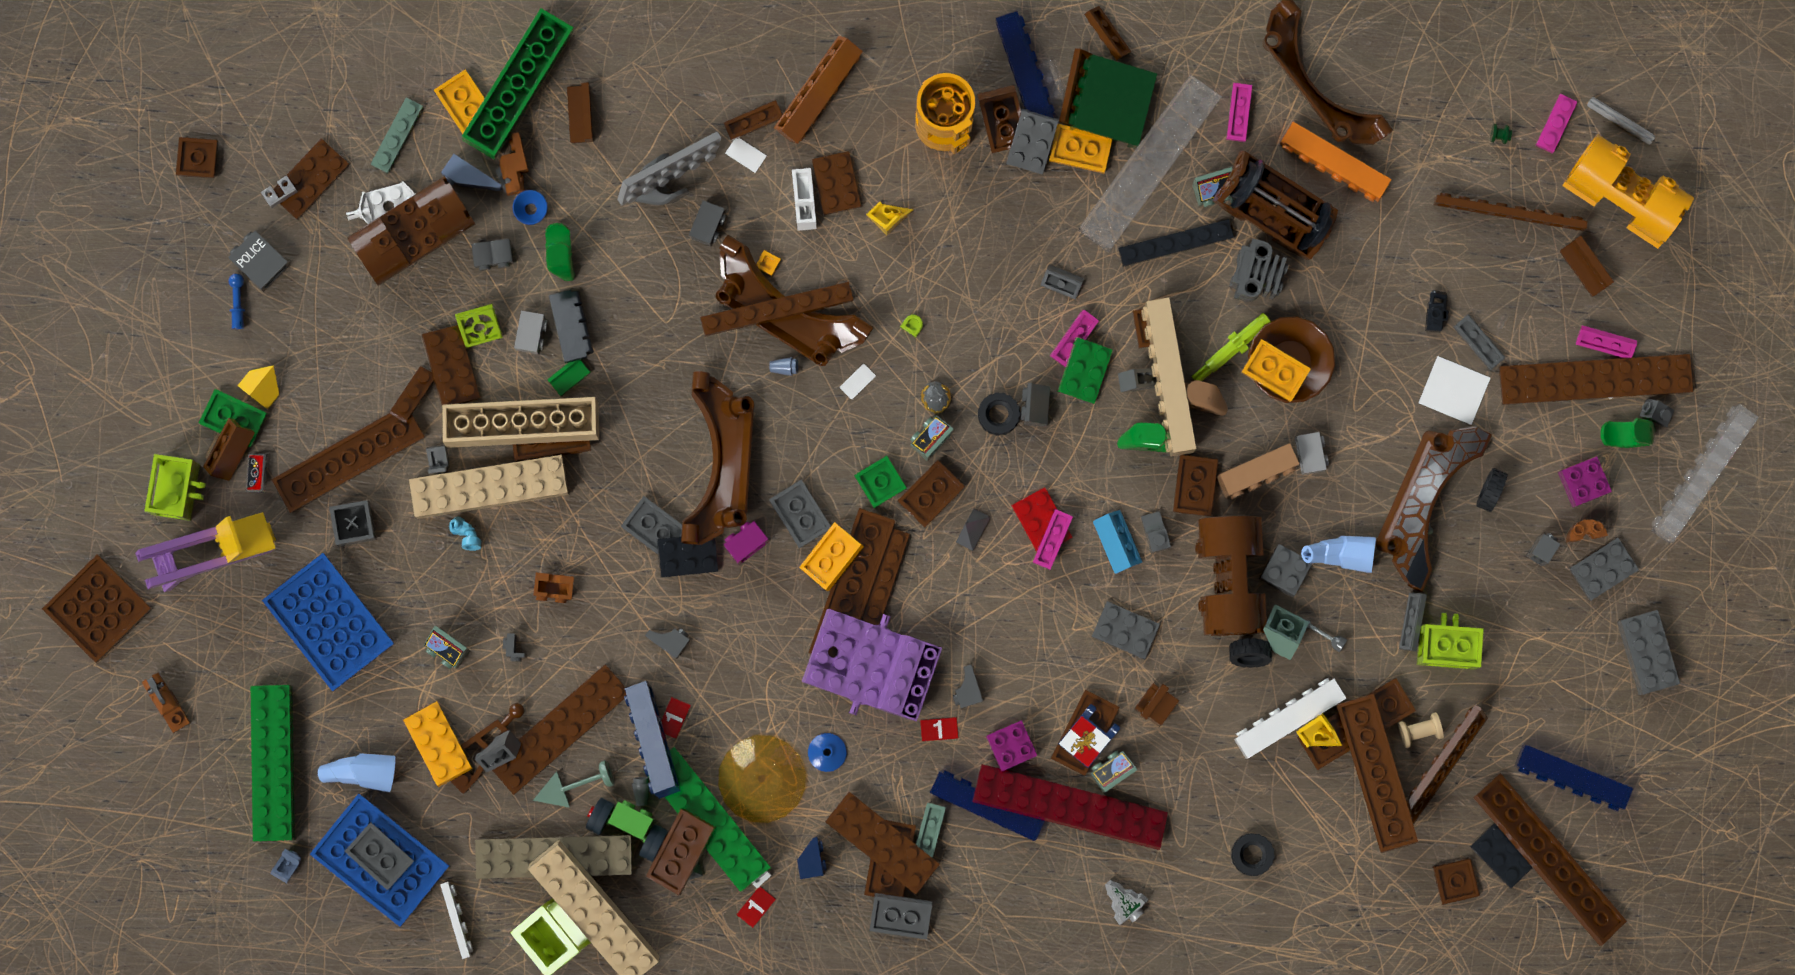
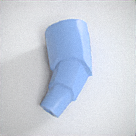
[1301,536,1376,573]
[318,754,395,792]

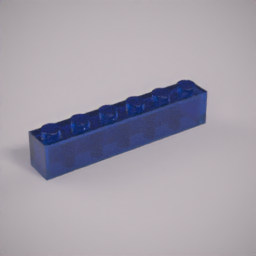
[995,11,1056,118]
[1514,744,1633,812]
[930,770,1045,842]

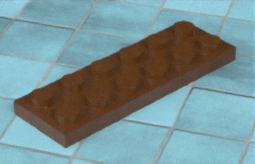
[1297,678,1416,770]
[825,792,940,894]

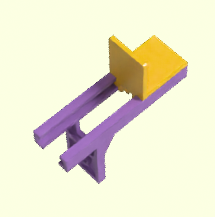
[135,512,276,592]

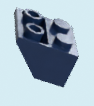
[797,837,827,879]

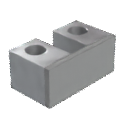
[261,176,297,208]

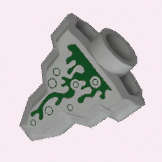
[1105,880,1149,925]

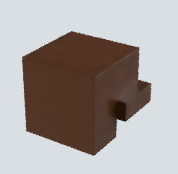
[1134,683,1179,727]

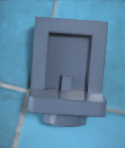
[271,849,301,883]

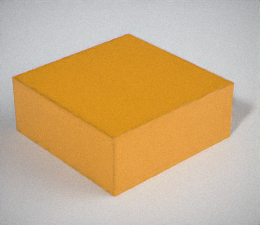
[756,250,781,276]

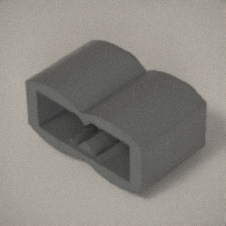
[471,239,514,271]

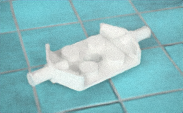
[346,181,416,224]

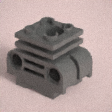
[1229,238,1289,302]

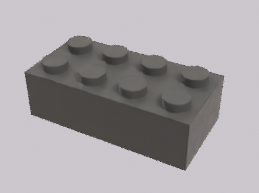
[1617,610,1680,695]

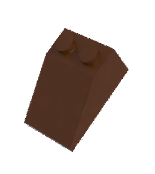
[977,85,1021,153]

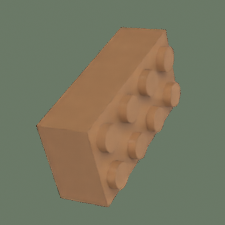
[1217,443,1299,500]

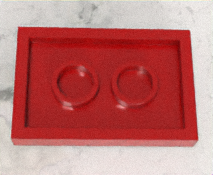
[1011,487,1073,552]

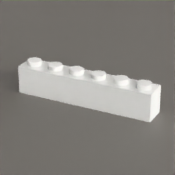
[1234,678,1346,759]

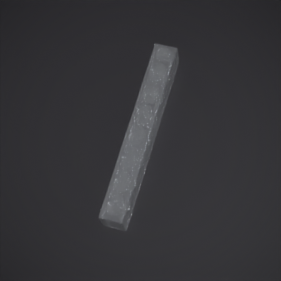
[1651,404,1759,544]

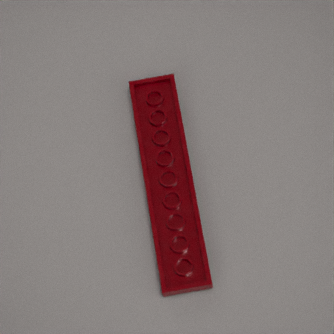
[972,764,1168,850]

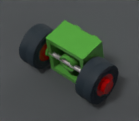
[586,798,669,862]

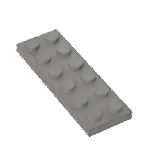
[617,132,721,205]

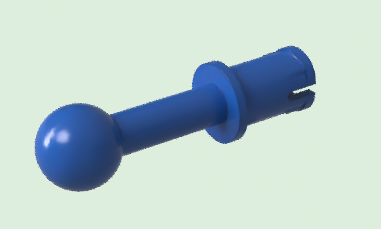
[228,274,245,329]

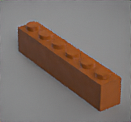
[774,36,863,144]

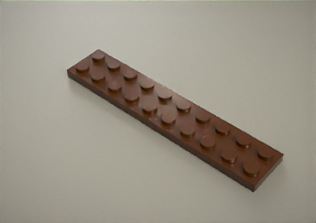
[1499,354,1693,405]
[1473,773,1627,946]

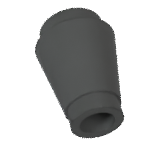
[631,777,650,806]

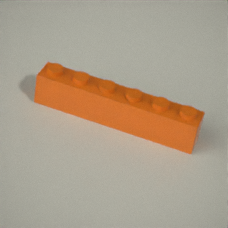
[1280,122,1392,202]

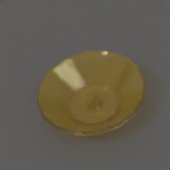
[718,735,806,823]

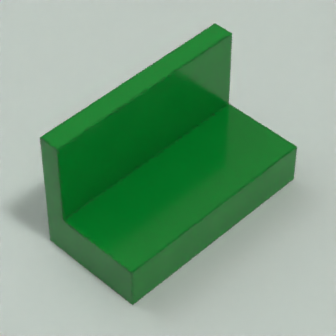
[547,360,590,397]

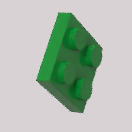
[854,456,907,508]

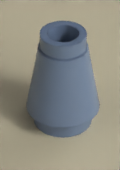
[769,357,798,376]

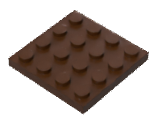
[42,554,152,663]

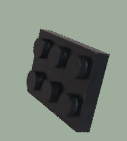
[657,536,718,578]
[1470,823,1533,889]

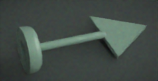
[533,760,615,808]

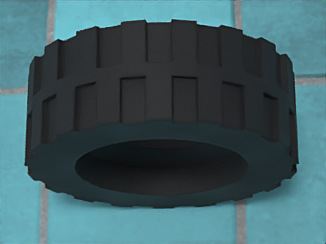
[978,392,1020,436]
[1476,468,1508,512]
[1229,638,1272,668]
[1231,833,1275,876]

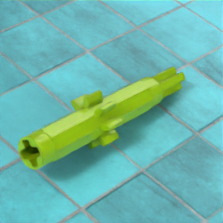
[1191,313,1271,381]

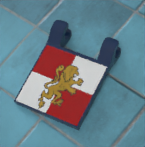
[1058,704,1120,768]

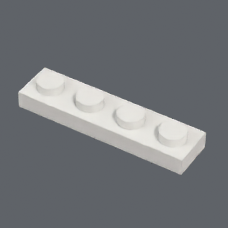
[440,882,473,959]

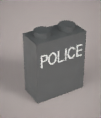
[228,231,290,292]

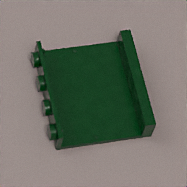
[1069,54,1157,149]

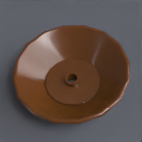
[1248,316,1335,403]

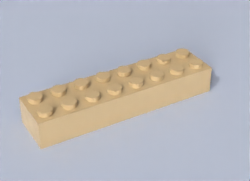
[1141,298,1196,457]
[442,397,599,448]
[409,455,569,519]
[528,839,659,975]

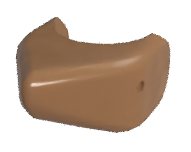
[1184,380,1228,416]

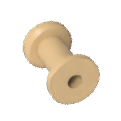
[1398,712,1444,748]

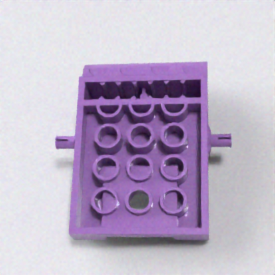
[802,609,942,721]

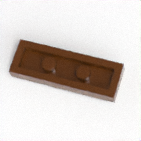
[1084,6,1131,61]
[724,100,782,141]
[390,366,434,423]

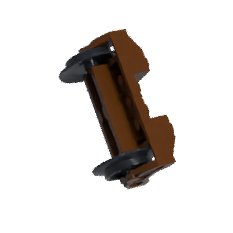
[1212,151,1338,260]

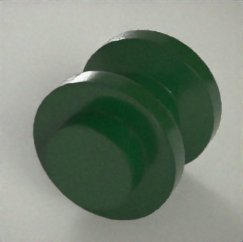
[1490,123,1512,144]

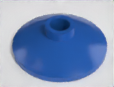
[808,733,846,772]

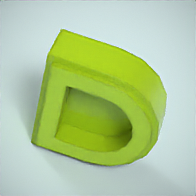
[900,315,923,338]

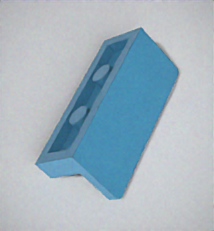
[1093,510,1143,574]

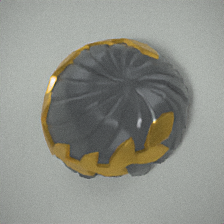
[921,381,951,414]

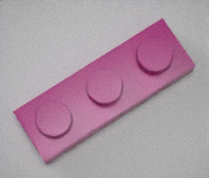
[1226,83,1252,142]
[1535,94,1577,154]
[1050,310,1099,367]
[1576,325,1637,358]
[1033,509,1073,570]

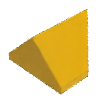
[866,202,913,236]
[238,365,280,409]
[1296,714,1342,747]

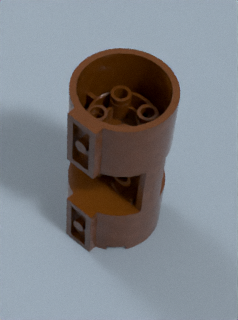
[347,176,476,286]
[1195,516,1267,636]

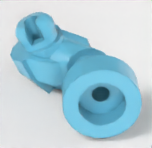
[449,517,481,551]

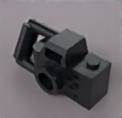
[1425,290,1449,333]

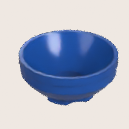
[513,190,547,225]

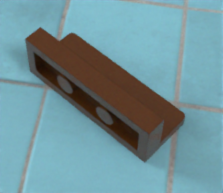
[567,82,593,143]
[1560,236,1614,297]
[203,418,255,481]

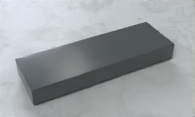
[1453,314,1505,371]
[1399,593,1427,652]

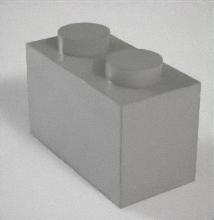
[514,311,548,354]
[1295,432,1329,475]

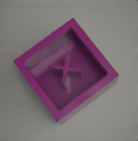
[1558,456,1612,508]
[724,521,769,565]
[986,720,1037,771]

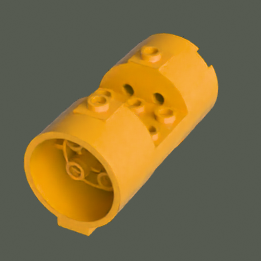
[915,73,975,155]
[1562,134,1694,249]

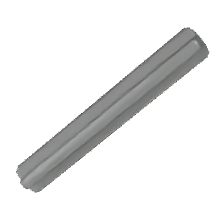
[1587,97,1655,145]

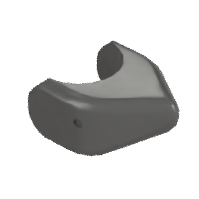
[634,153,689,205]

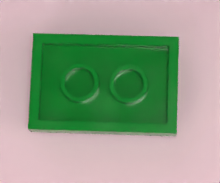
[1058,337,1112,404]
[198,389,268,448]

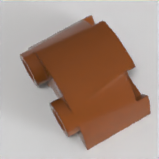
[1566,519,1608,543]
[533,572,574,603]

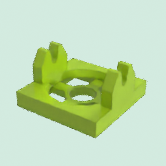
[455,304,503,348]

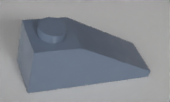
[441,154,503,191]

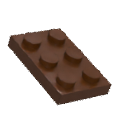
[812,151,861,215]
[1173,455,1218,517]
[897,460,965,528]

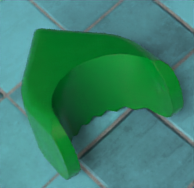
[545,223,575,281]
[1601,418,1656,448]
[1117,423,1168,453]

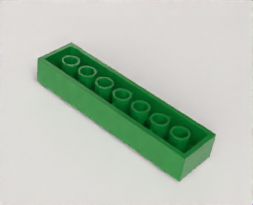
[462,8,574,160]
[250,685,295,842]
[644,747,772,893]

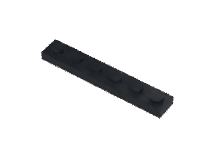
[1118,219,1234,267]

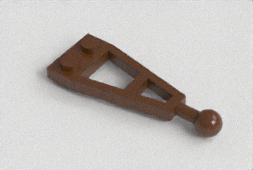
[450,703,524,794]

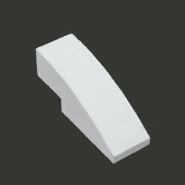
[792,168,817,231]

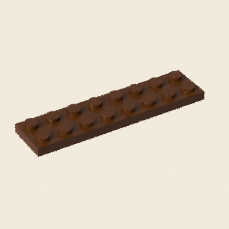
[271,413,425,513]
[808,508,896,658]
[492,664,626,795]
[1337,694,1419,853]
[1407,704,1488,825]

